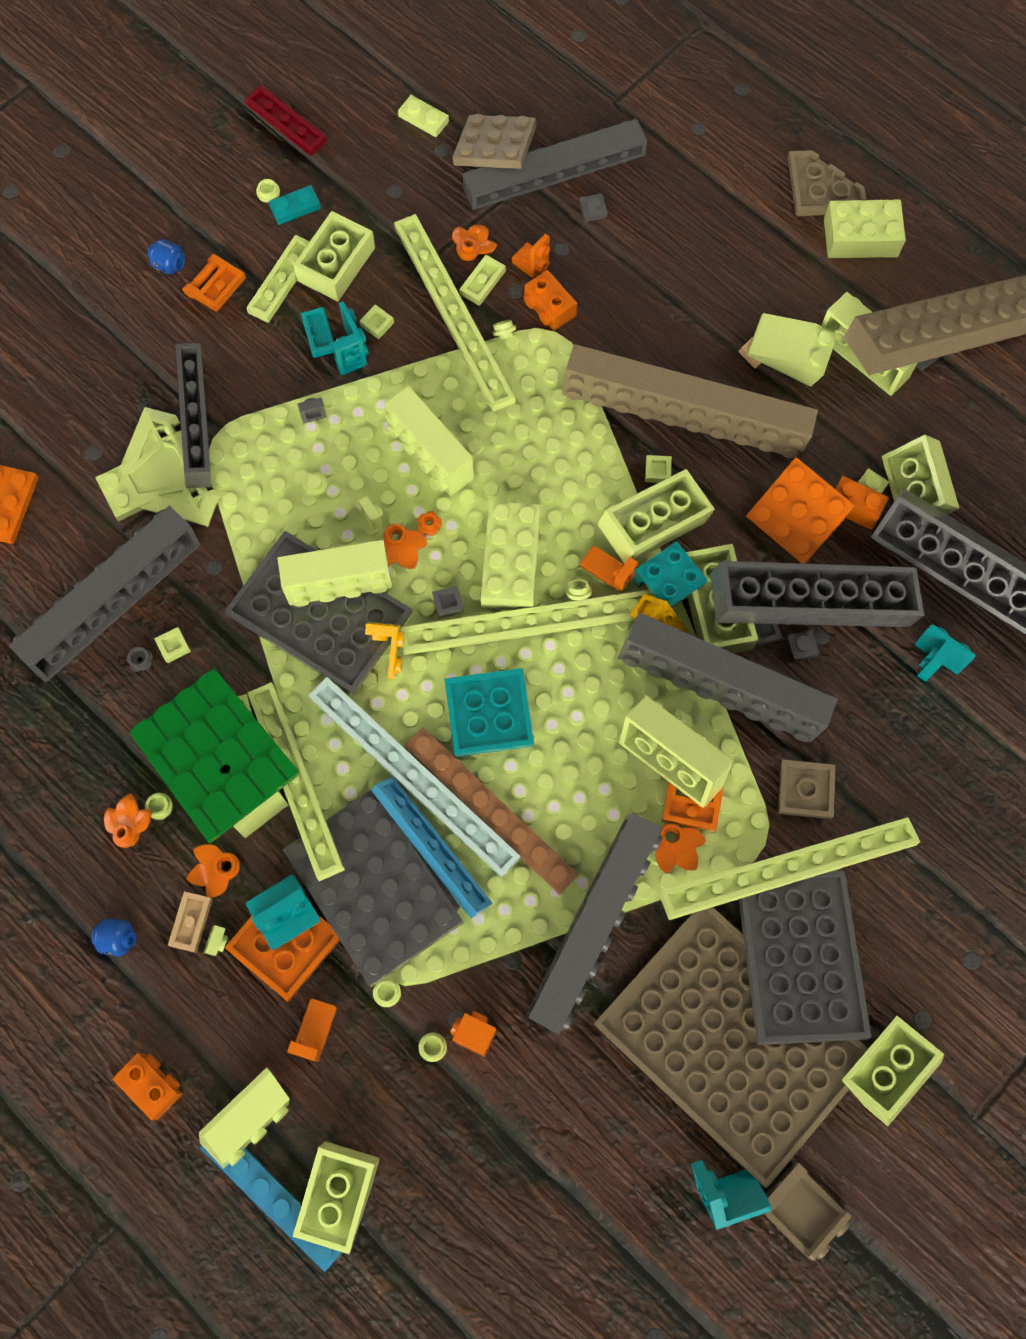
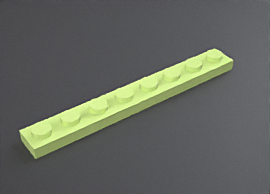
[248,682,345,881]

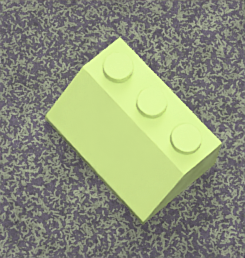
[882,435,960,514]
[842,1016,944,1126]
[199,1068,290,1169]

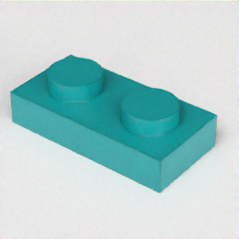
[268,185,321,225]

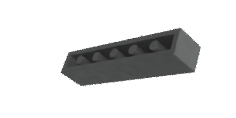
[176,343,211,488]

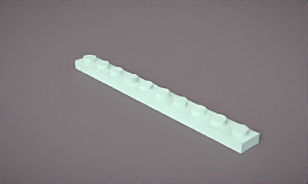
[308,677,520,878]

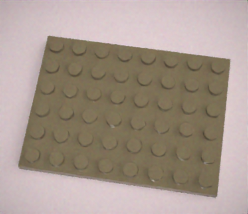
[593,907,868,1188]

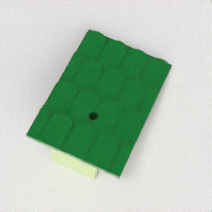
[129,668,300,844]

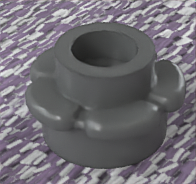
[127,647,153,672]

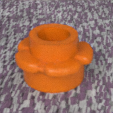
[417,511,442,536]

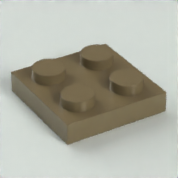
[778,759,835,819]

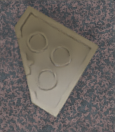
[788,150,867,216]

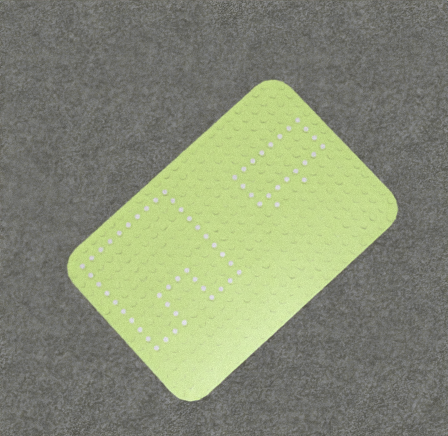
[209,328,769,986]

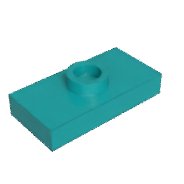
[301,307,334,358]

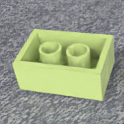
[824,200,906,258]
[294,211,375,301]

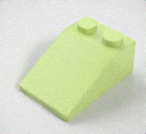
[747,313,838,387]
[293,1141,380,1254]

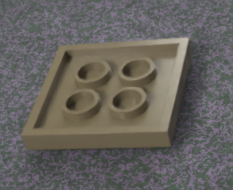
[452,114,537,169]

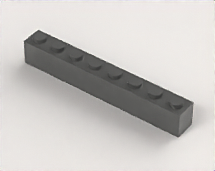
[463,119,647,210]

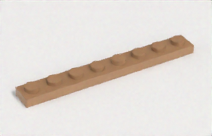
[404,727,579,896]

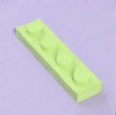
[246,235,310,323]

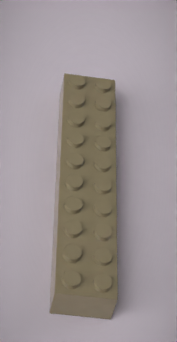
[843,275,1026,375]
[562,344,818,459]

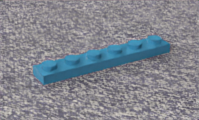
[371,777,493,919]
[200,1146,342,1272]

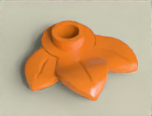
[452,225,497,261]
[383,524,428,569]
[104,794,152,848]
[655,823,706,874]
[186,844,240,898]

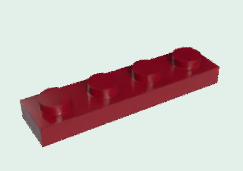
[245,85,327,156]

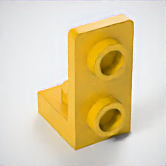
[630,594,689,633]
[365,622,404,679]

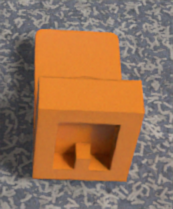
[512,234,550,279]
[580,546,639,593]
[287,999,337,1062]

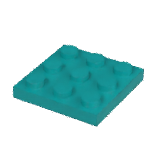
[444,668,534,757]

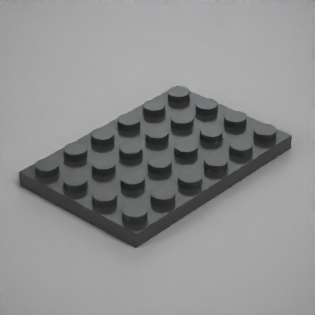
[224,531,413,696]
[283,790,464,987]
[739,871,872,1045]

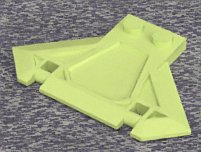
[95,407,219,527]

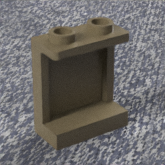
[764,1162,852,1261]

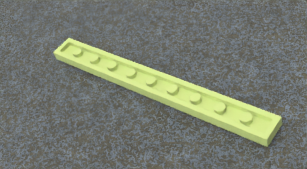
[394,214,515,412]
[401,590,656,655]
[659,817,920,920]

